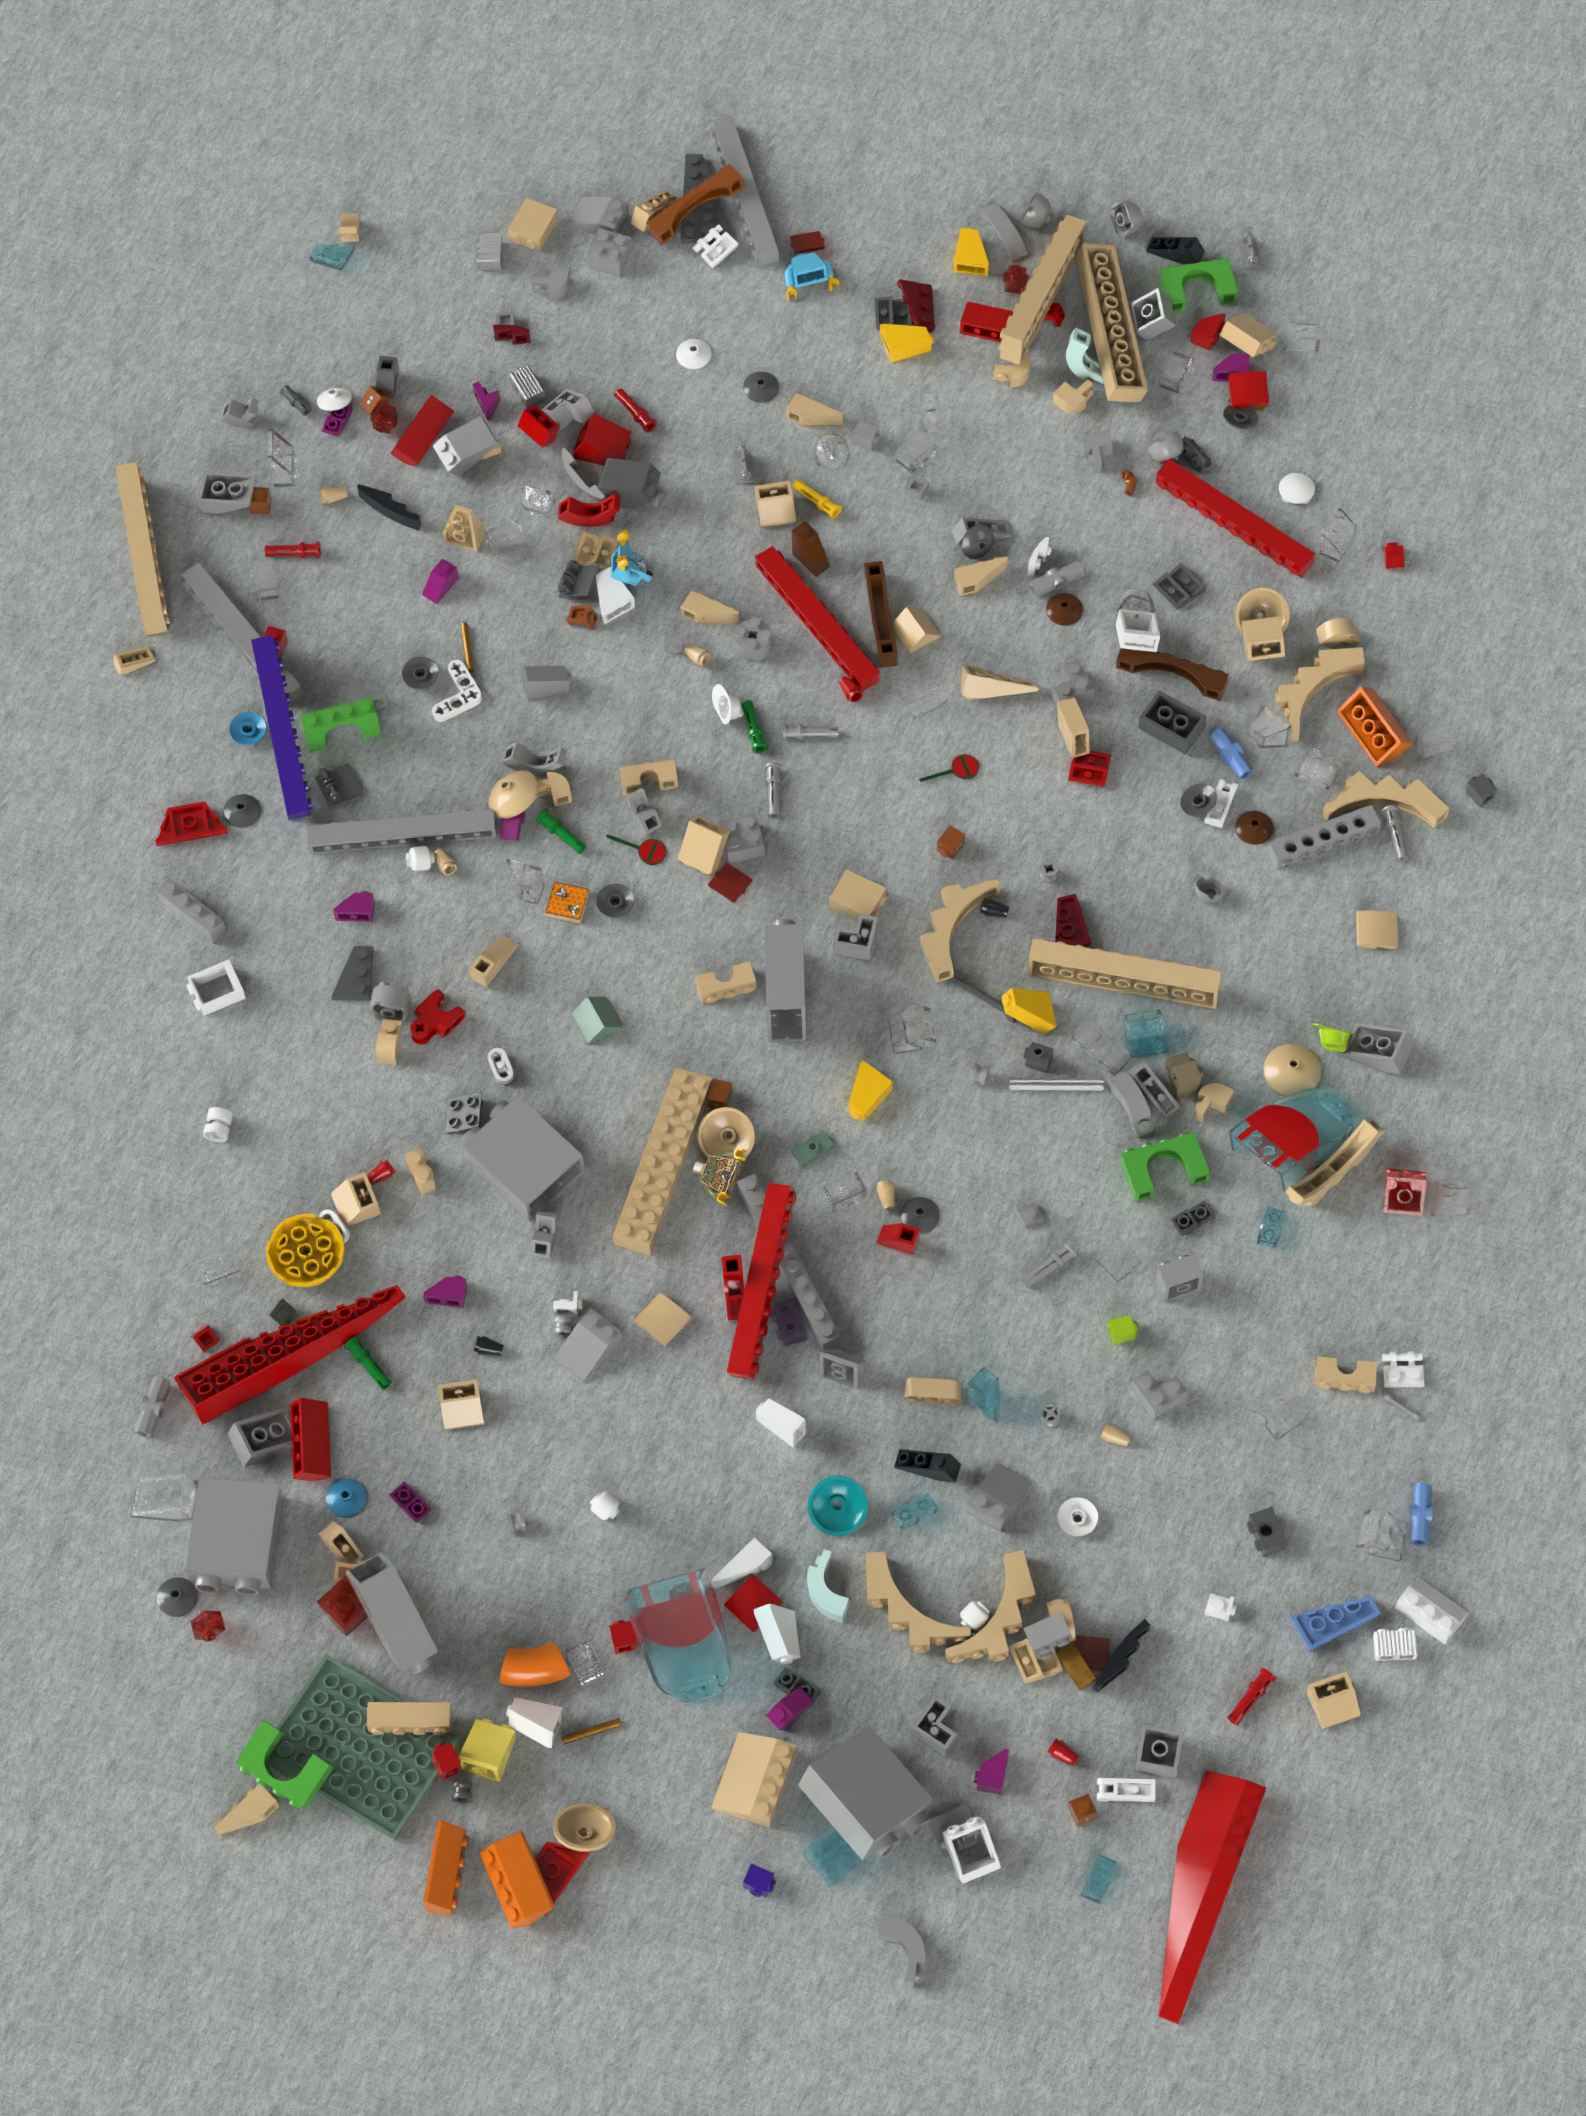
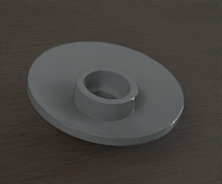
[743,372,779,402]
[1223,405,1258,429]
[961,525,994,559]
[402,657,439,689]
[1180,783,1217,817]
[223,794,261,828]
[596,884,634,918]
[900,1197,939,1234]
[157,1577,197,1617]

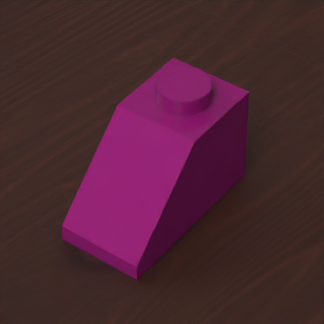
[1212,353,1249,382]
[422,558,459,604]
[333,891,375,922]
[423,1275,468,1308]
[766,1687,814,1731]
[974,1749,1009,1795]

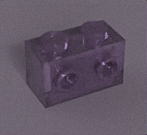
[771,1298,807,1347]

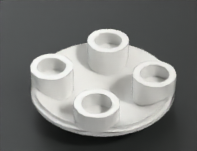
[1279,473,1315,504]

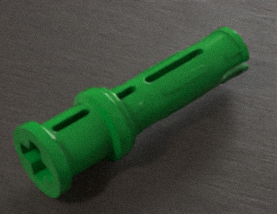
[741,700,768,754]
[536,809,587,854]
[344,1336,392,1390]

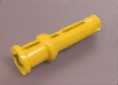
[792,479,842,519]

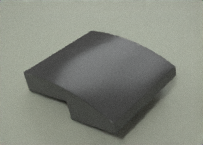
[874,296,913,330]
[1153,563,1206,610]

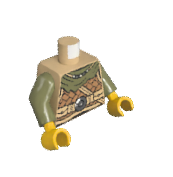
[693,1147,747,1207]

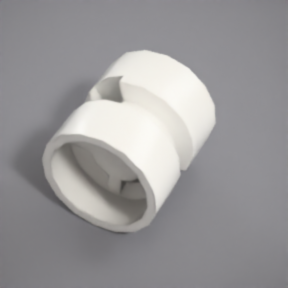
[203,1107,233,1142]

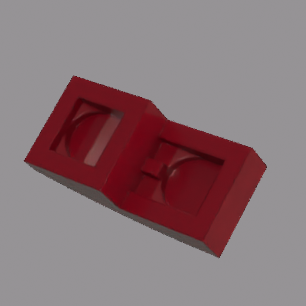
[493,324,531,345]

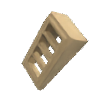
[113,646,155,676]

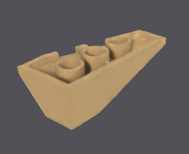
[442,505,485,552]
[960,664,1039,700]

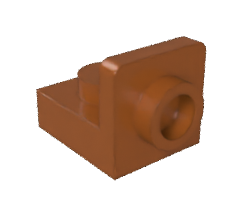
[567,605,598,630]

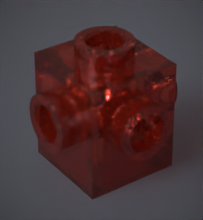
[1002,265,1029,294]
[370,402,398,434]
[190,1611,225,1642]

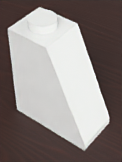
[595,567,635,625]
[756,1398,806,1448]
[754,1604,801,1665]
[506,1698,563,1748]

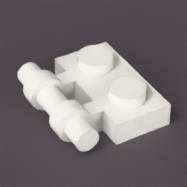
[693,224,738,269]
[1382,1351,1424,1388]

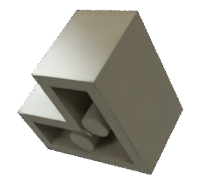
[1164,1052,1203,1099]

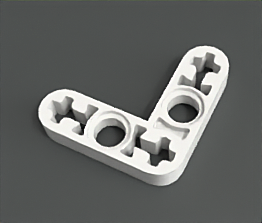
[432,660,482,722]

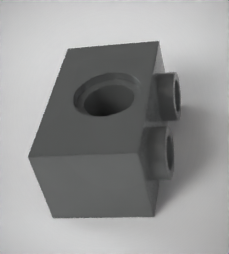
[1247,1507,1287,1557]

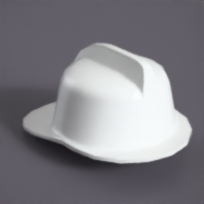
[712,684,744,725]

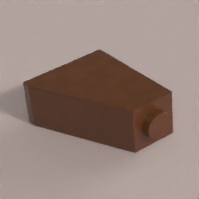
[791,521,830,577]

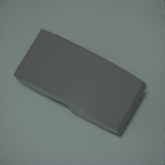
[1171,1200,1216,1236]
[774,1667,821,1708]

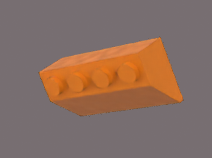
[1336,687,1413,767]
[423,1820,469,1916]
[480,1831,555,1928]

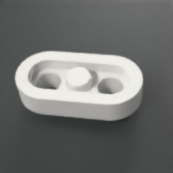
[488,1048,514,1085]
[319,1210,350,1243]

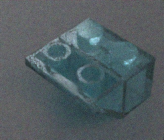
[1122,1009,1168,1058]
[967,1367,1000,1423]
[803,1827,862,1888]

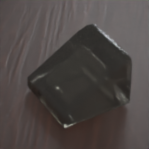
[270,1298,297,1326]

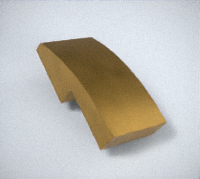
[1056,1643,1098,1691]

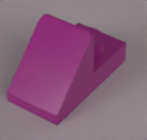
[472,381,500,421]

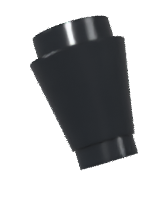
[980,898,1009,918]
[474,1336,504,1356]

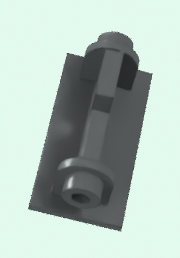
[1182,436,1212,473]

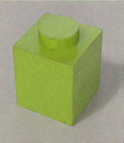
[1107,1315,1138,1346]

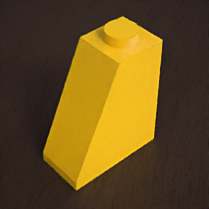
[953,228,989,277]
[880,324,934,363]
[1001,988,1057,1034]
[849,1060,893,1122]

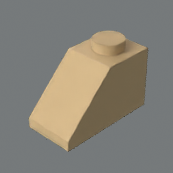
[318,1521,364,1564]

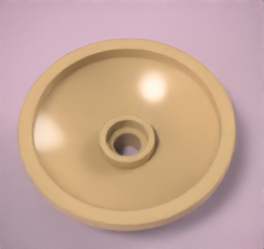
[1235,588,1290,635]
[488,770,538,818]
[1263,1044,1321,1097]
[698,1107,755,1162]
[553,1804,616,1852]

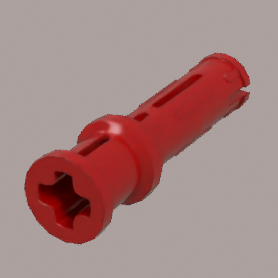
[614,388,657,433]
[265,541,321,558]
[1227,1668,1276,1726]

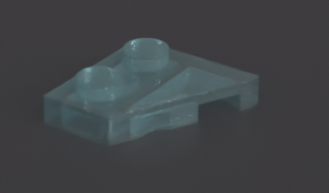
[309,243,355,271]

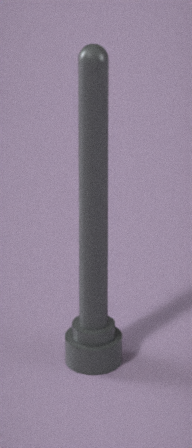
[948,975,1017,1023]

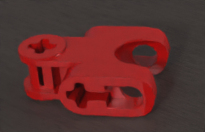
[410,989,466,1045]

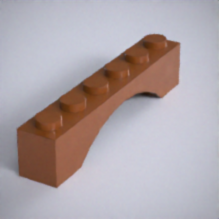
[646,164,745,246]

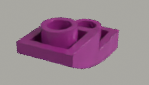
[322,406,353,437]
[499,811,525,840]
[389,1481,431,1523]

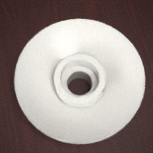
[676,339,712,369]
[317,387,352,411]
[1058,1497,1098,1537]

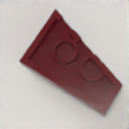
[897,279,935,332]
[1055,894,1091,947]

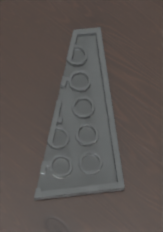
[681,154,732,244]

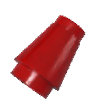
[839,676,863,703]
[367,1160,396,1185]
[1047,1738,1079,1766]

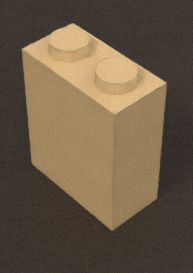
[508,198,558,251]
[1220,312,1278,358]
[1057,697,1090,758]
[678,815,730,875]
[829,869,888,921]

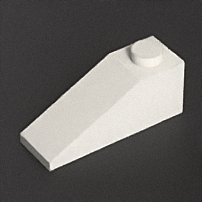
[712,1538,772,1588]

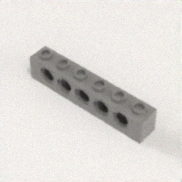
[1268,805,1381,869]

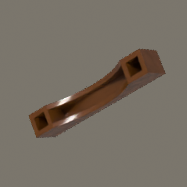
[864,561,898,668]
[1116,648,1229,701]

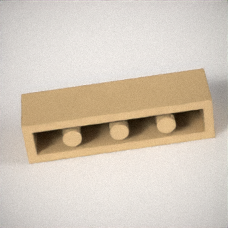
[367,1702,452,1735]

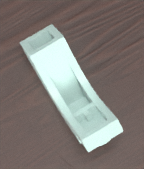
[1066,327,1104,384]
[807,1549,849,1623]

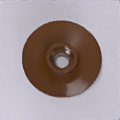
[1046,593,1083,626]
[1236,811,1273,845]

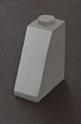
[521,666,572,701]

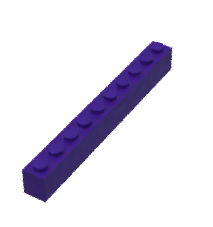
[251,635,313,820]

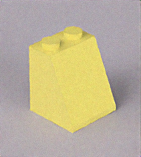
[458,1718,517,1782]

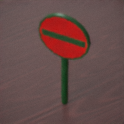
[919,754,979,782]
[606,835,666,865]

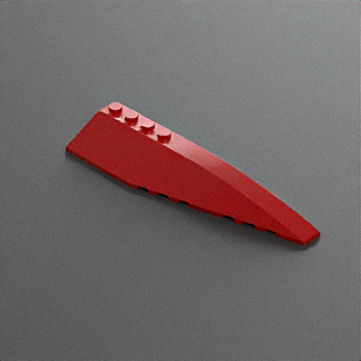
[173,1285,406,1425]
[1158,1770,1267,2024]

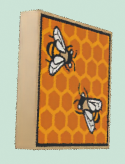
[544,881,591,924]

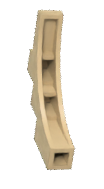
[1274,647,1365,742]
[1323,771,1449,828]
[920,879,1000,983]
[1285,1118,1385,1207]
[945,1550,1036,1664]
[866,1552,971,1654]

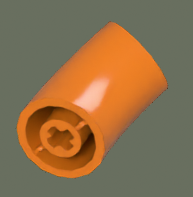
[500,1641,571,1687]

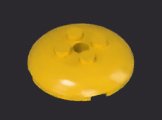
[266,1214,344,1288]

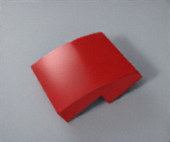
[1228,371,1269,409]
[1068,751,1111,787]
[724,1575,783,1632]

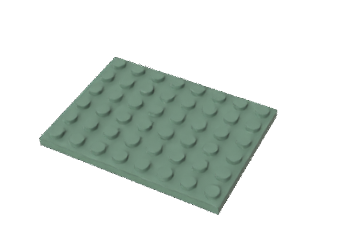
[269,1654,463,1841]

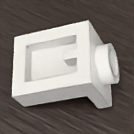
[553,1291,582,1316]
[1205,1593,1237,1621]

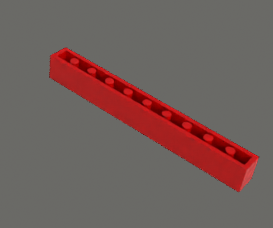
[1156,459,1316,578]
[755,546,880,692]
[727,1183,797,1380]

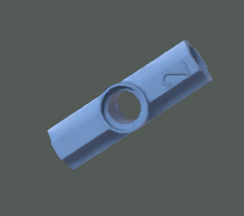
[1210,728,1254,780]
[1410,1482,1433,1546]

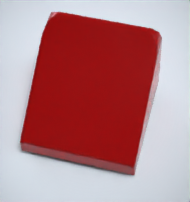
[191,1324,220,1352]

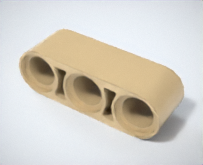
[904,1377,963,1405]

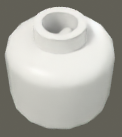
[406,846,435,871]
[590,1491,620,1520]
[960,1601,990,1631]

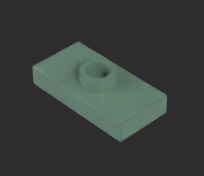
[791,1131,834,1168]

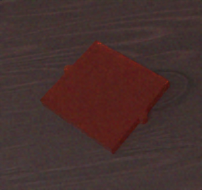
[790,231,825,254]
[708,862,753,903]
[1074,1635,1111,1671]

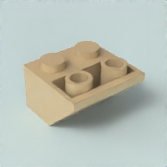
[754,481,796,528]
[1242,616,1285,661]
[331,1172,381,1227]
[438,1379,484,1430]
[1306,1671,1361,1729]

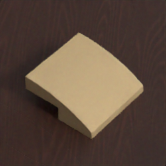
[573,531,619,572]
[1356,911,1398,950]
[634,1293,691,1346]
[1009,1639,1064,1684]

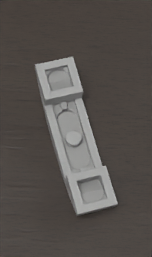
[980,204,1028,263]
[561,447,607,502]

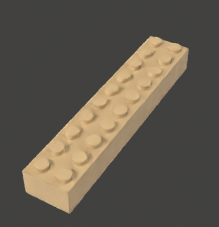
[998,215,1086,365]
[1075,243,1148,402]
[115,462,170,636]
[1028,938,1222,1009]
[612,1067,712,1256]

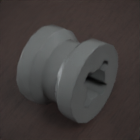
[451,1780,472,1802]

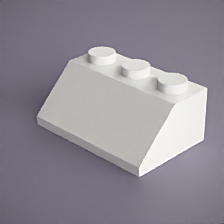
[1395,1577,1469,1645]

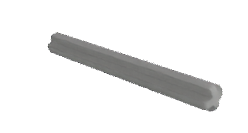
[1009,1079,1105,1091]

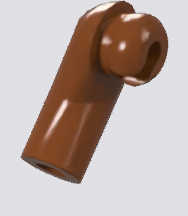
[1121,469,1137,496]

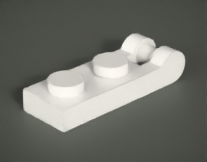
[1204,779,1239,828]
[1097,1778,1155,1802]

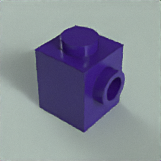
[743,1863,777,1897]

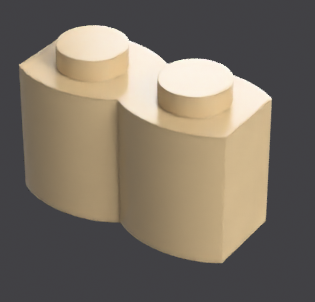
[406,1148,436,1194]

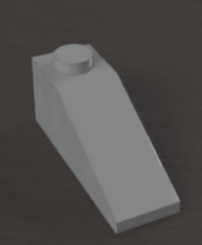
[952,517,1012,545]
[1126,1061,1180,1119]

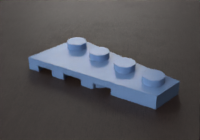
[1289,1596,1381,1652]

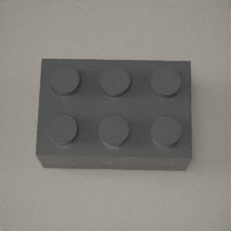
[1138,690,1207,754]

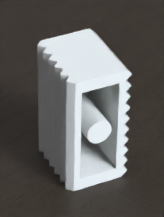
[1373,1628,1418,1661]

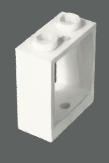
[1116,609,1160,652]
[186,960,246,1016]
[942,1817,1001,1884]

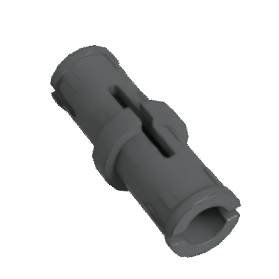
[280,385,312,416]

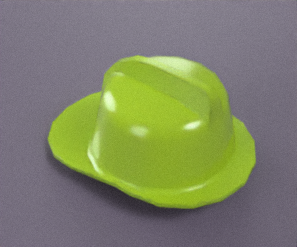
[1309,1024,1355,1052]

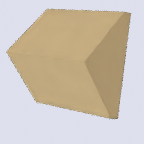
[892,607,941,653]

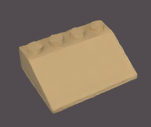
[711,1732,797,1829]

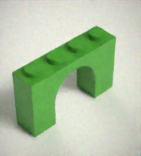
[1159,258,1238,313]
[300,697,381,752]
[1120,1132,1210,1202]
[236,1720,334,1810]

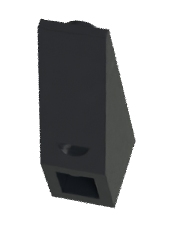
[1146,237,1205,264]
[894,1449,961,1482]

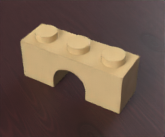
[619,759,678,796]
[695,961,757,1004]
[1314,1356,1377,1393]

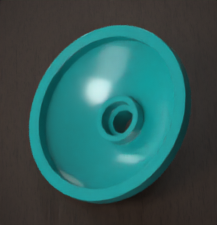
[807,1475,868,1536]

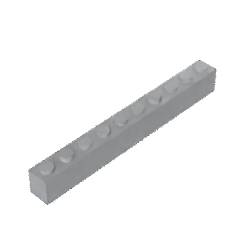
[710,116,779,267]
[181,563,303,705]
[307,808,496,854]
[737,1174,841,1351]

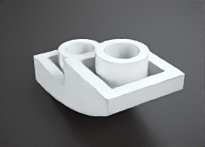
[1028,537,1052,576]

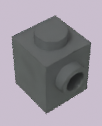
[1466,773,1497,808]
[1023,1042,1054,1073]

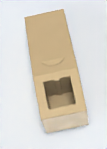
[631,191,678,232]
[786,393,844,426]
[954,556,1008,596]
[681,590,740,624]
[469,935,519,988]
[214,1784,279,1835]

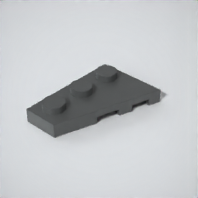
[331,946,373,1001]

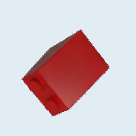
[572,413,632,466]

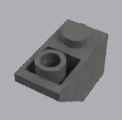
[376,356,399,399]

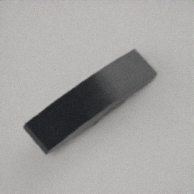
[357,484,421,531]
[1095,1619,1150,1693]

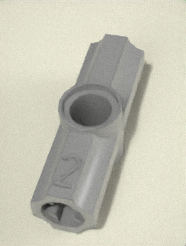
[1029,561,1084,597]
[134,1376,170,1438]

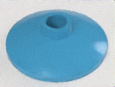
[229,712,266,745]
[326,1479,367,1517]

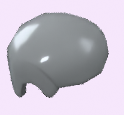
[1195,876,1224,903]

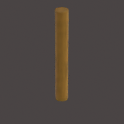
[461,622,474,673]
[561,1718,622,1745]

